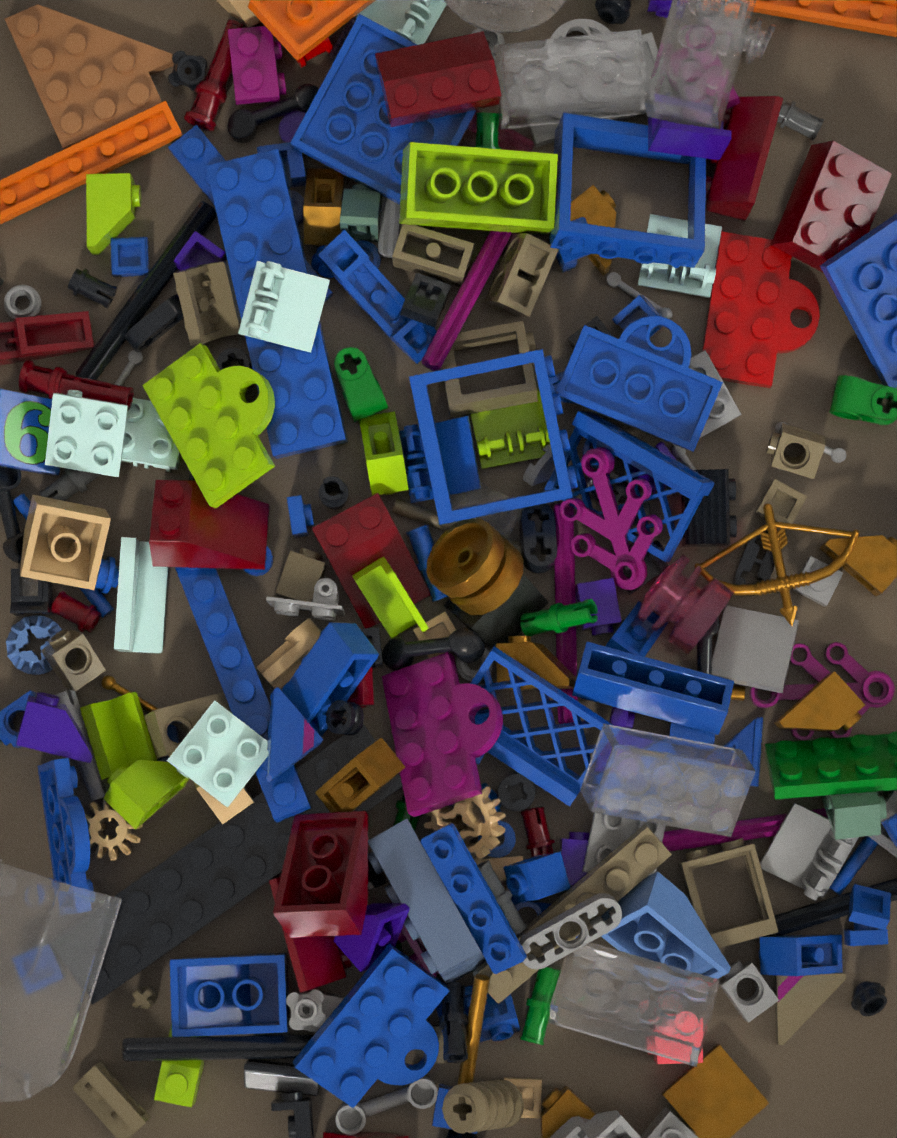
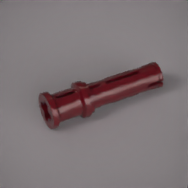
[184,20,248,131]
[19,360,134,411]

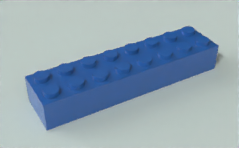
[206,149,348,459]

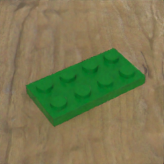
[765,731,897,800]

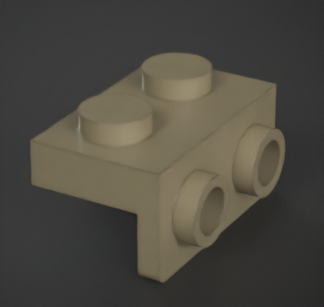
[173,260,241,346]

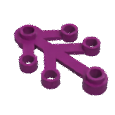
[560,447,663,590]
[749,642,895,741]

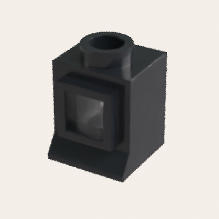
[10,562,53,616]

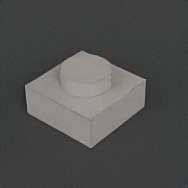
[792,556,844,607]

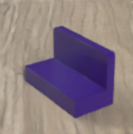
[648,111,732,160]

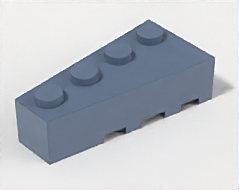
[368,819,486,983]

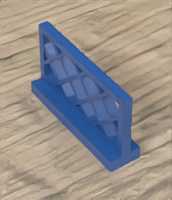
[544,411,715,562]
[470,646,621,807]

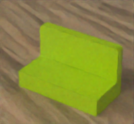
[352,556,429,639]
[80,692,157,780]

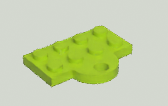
[142,343,275,508]

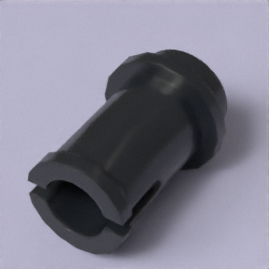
[68,268,118,309]

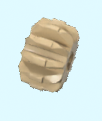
[85,799,143,861]

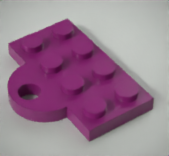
[381,652,503,817]

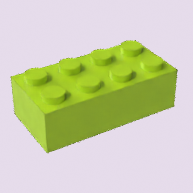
[399,142,558,235]

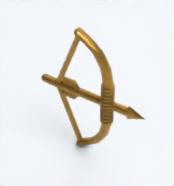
[694,503,860,626]

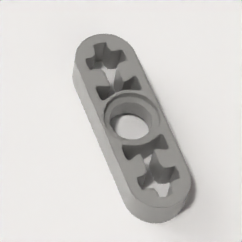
[519,893,622,969]

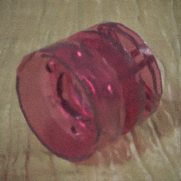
[636,554,734,655]

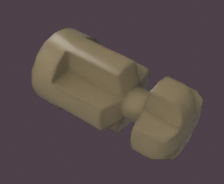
[132,985,158,1010]

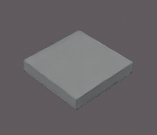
[712,605,799,694]

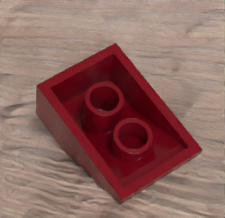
[149,479,270,570]
[312,493,431,629]
[273,811,368,938]

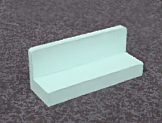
[114,537,168,654]

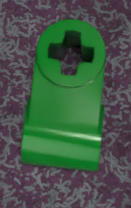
[334,347,388,422]
[829,375,897,425]

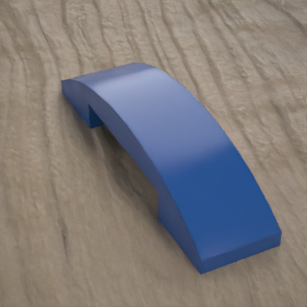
[317,229,437,364]

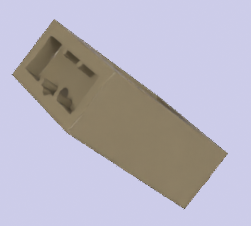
[441,321,539,418]
[678,838,779,948]

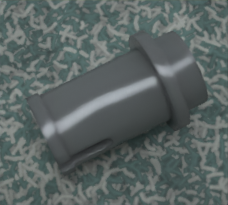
[777,101,824,141]

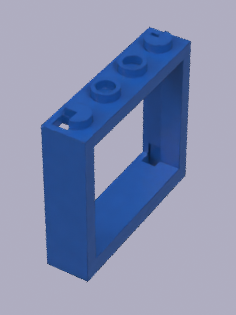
[550,113,706,268]
[409,349,578,525]

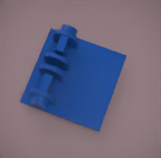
[399,416,481,503]

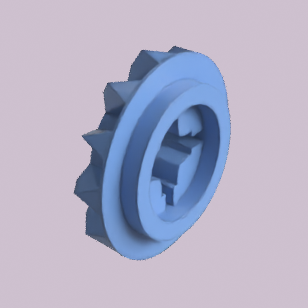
[5,615,62,675]

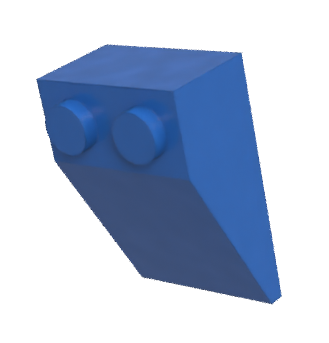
[170,952,290,1037]

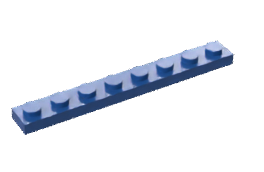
[175,567,311,823]

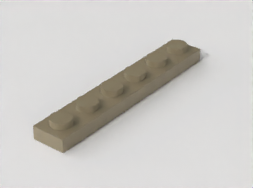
[472,824,672,1004]

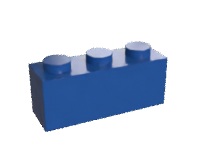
[282,622,380,737]

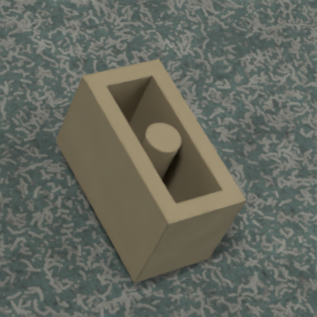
[392,224,474,287]

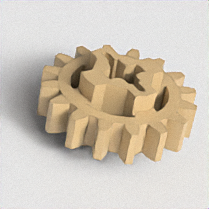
[424,787,506,860]

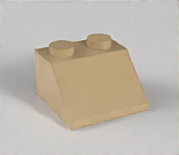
[20,494,111,590]

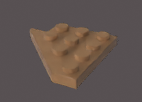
[5,4,174,150]

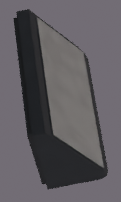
[244,1059,320,1096]

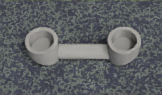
[335,1076,438,1135]

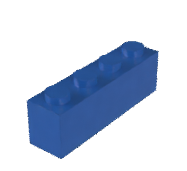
[572,641,734,735]

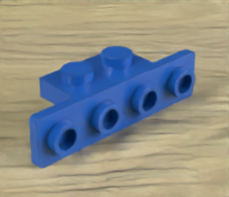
[421,823,527,974]

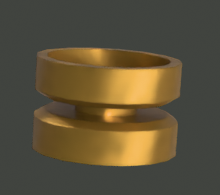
[426,518,523,615]

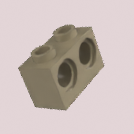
[484,233,559,317]
[144,692,230,759]

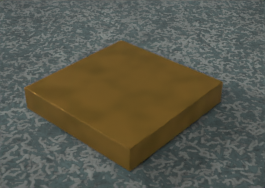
[662,1044,769,1138]

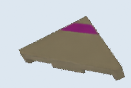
[775,973,846,1045]

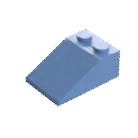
[601,871,731,999]

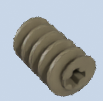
[442,1079,524,1134]

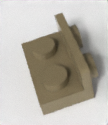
[73,1061,151,1138]

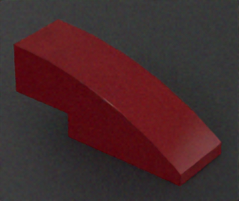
[0,311,94,365]

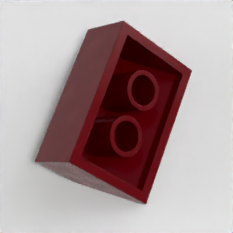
[375,31,502,127]
[705,96,783,221]
[269,877,352,993]

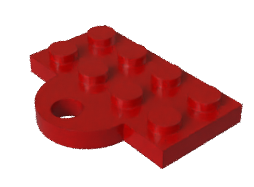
[702,232,820,388]

